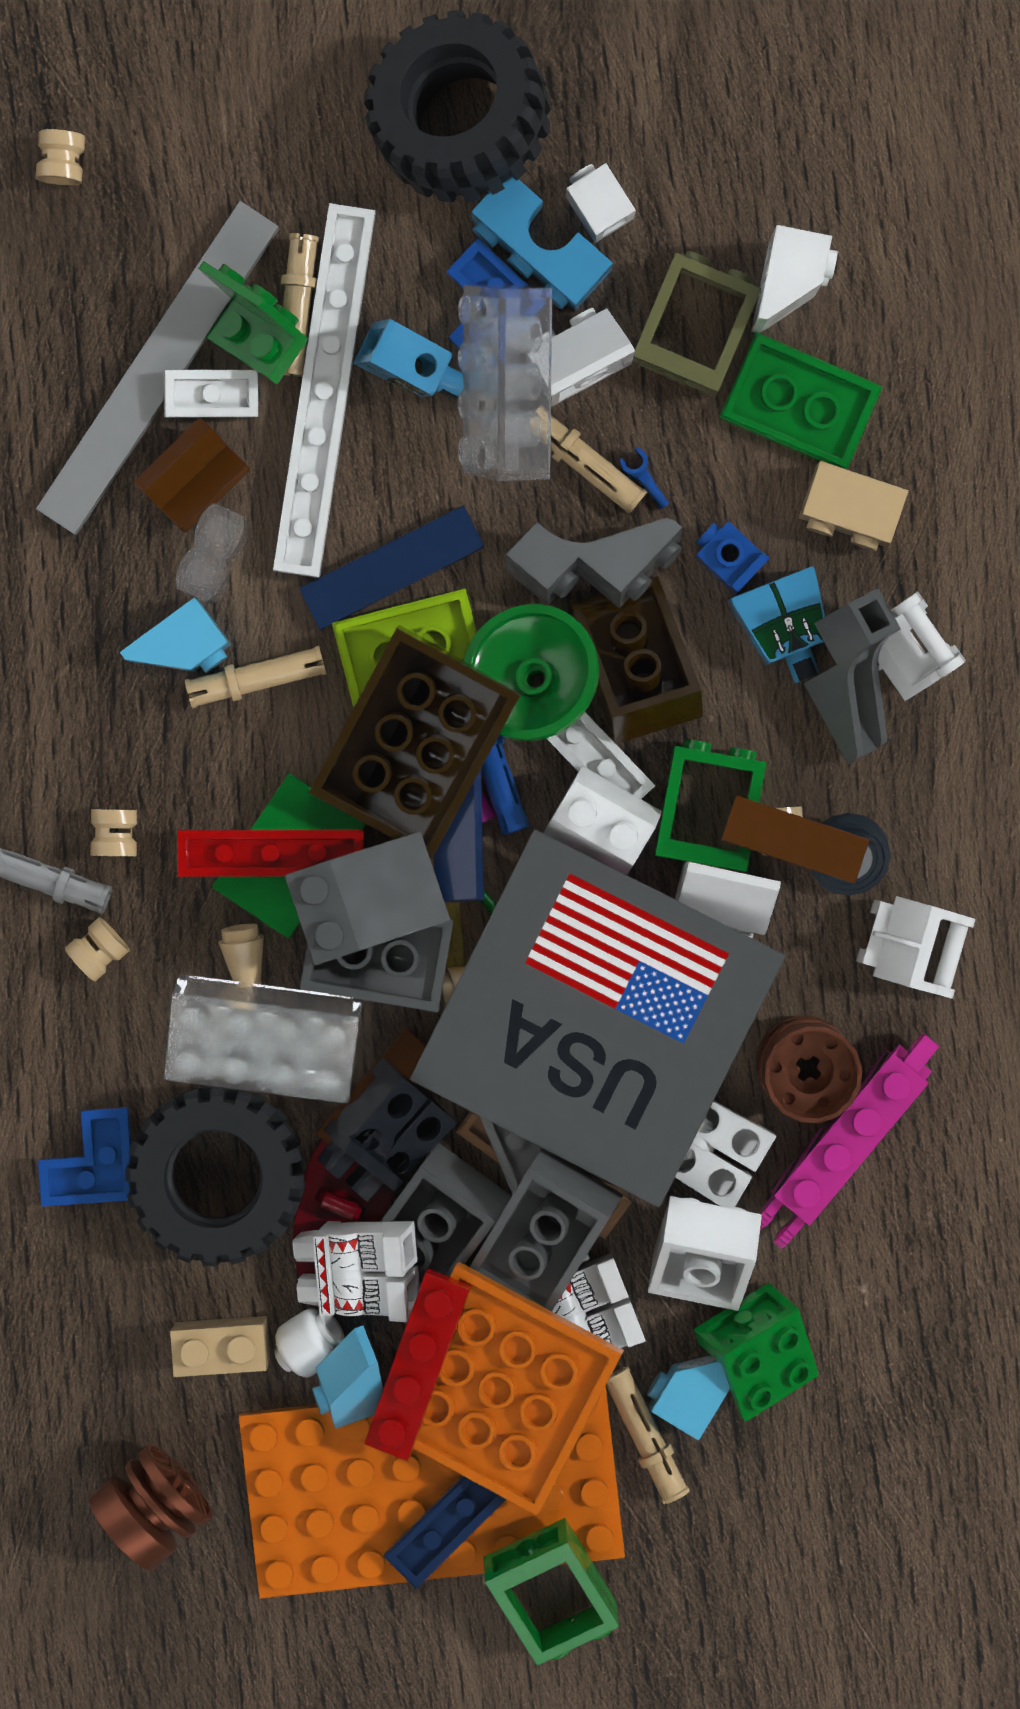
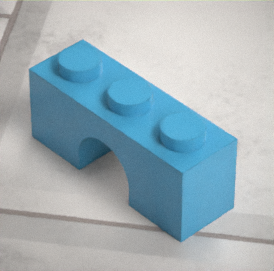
[471,177,613,312]

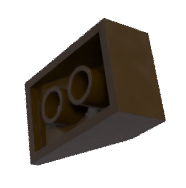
[570,576,703,744]

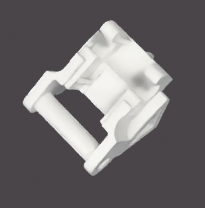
[878,591,966,701]
[856,896,976,999]

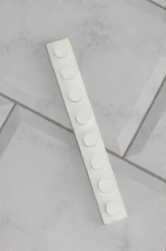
[273,203,376,578]

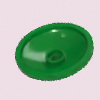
[463,604,599,741]

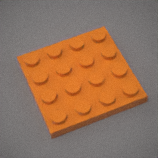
[413,1262,624,1516]

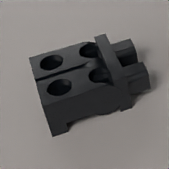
[317,1057,457,1202]

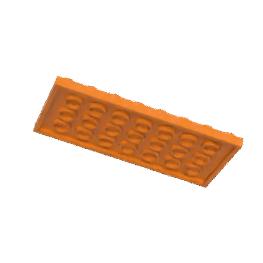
[239,1386,625,1599]

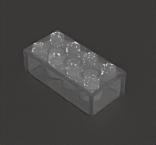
[458,284,552,481]
[164,974,363,1104]

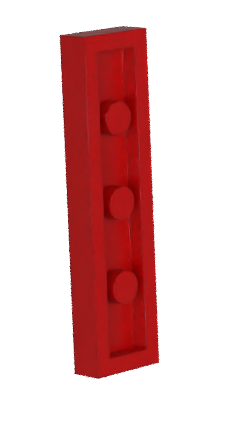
[177,830,364,877]
[364,1269,472,1461]

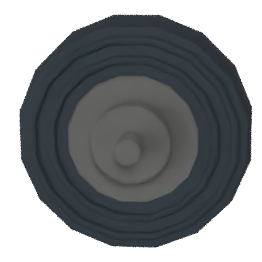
[810,813,891,896]

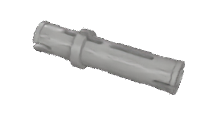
[0,848,112,914]

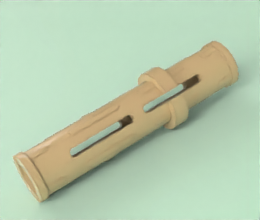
[281,233,319,377]
[521,405,647,515]
[185,646,326,709]
[606,1366,690,1504]

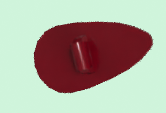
[293,1140,396,1277]

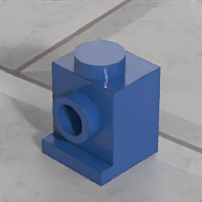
[694,521,770,595]

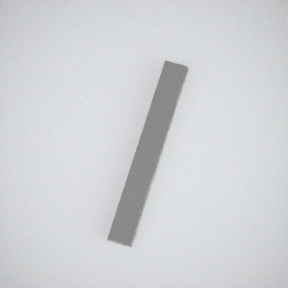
[36,201,279,536]

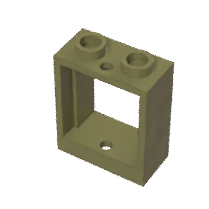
[632,251,762,397]

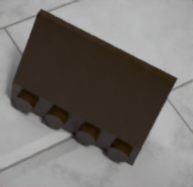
[308,625,521,859]

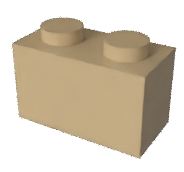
[799,461,909,551]
[170,1316,270,1377]

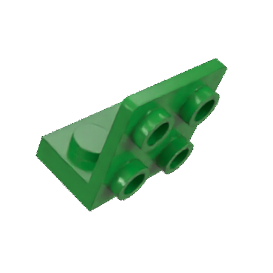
[198,261,309,385]
[693,1282,819,1421]

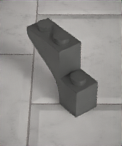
[506,518,682,608]
[804,588,901,765]

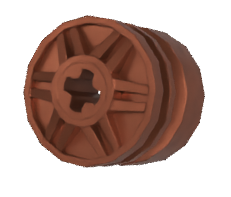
[756,1015,862,1123]
[89,1443,213,1571]

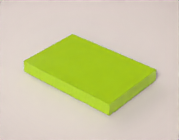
[332,589,477,707]

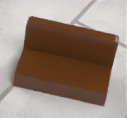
[134,417,249,533]

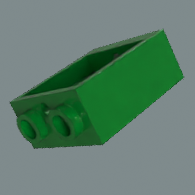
[653,739,767,872]
[484,1518,619,1666]

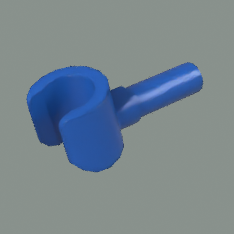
[620,447,669,510]

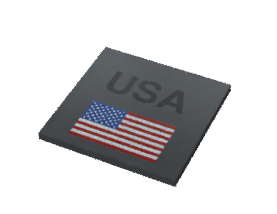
[410,829,787,1208]

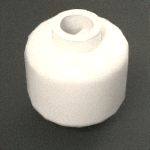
[274,1308,344,1378]

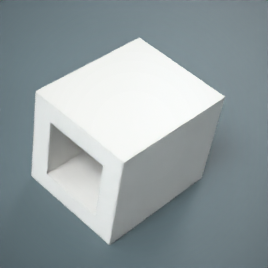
[566,163,636,243]

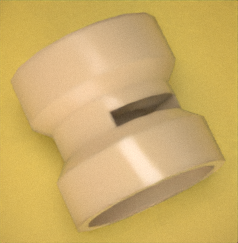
[35,129,86,186]
[90,809,137,856]
[65,917,130,982]

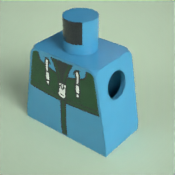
[353,319,468,401]
[728,566,825,683]

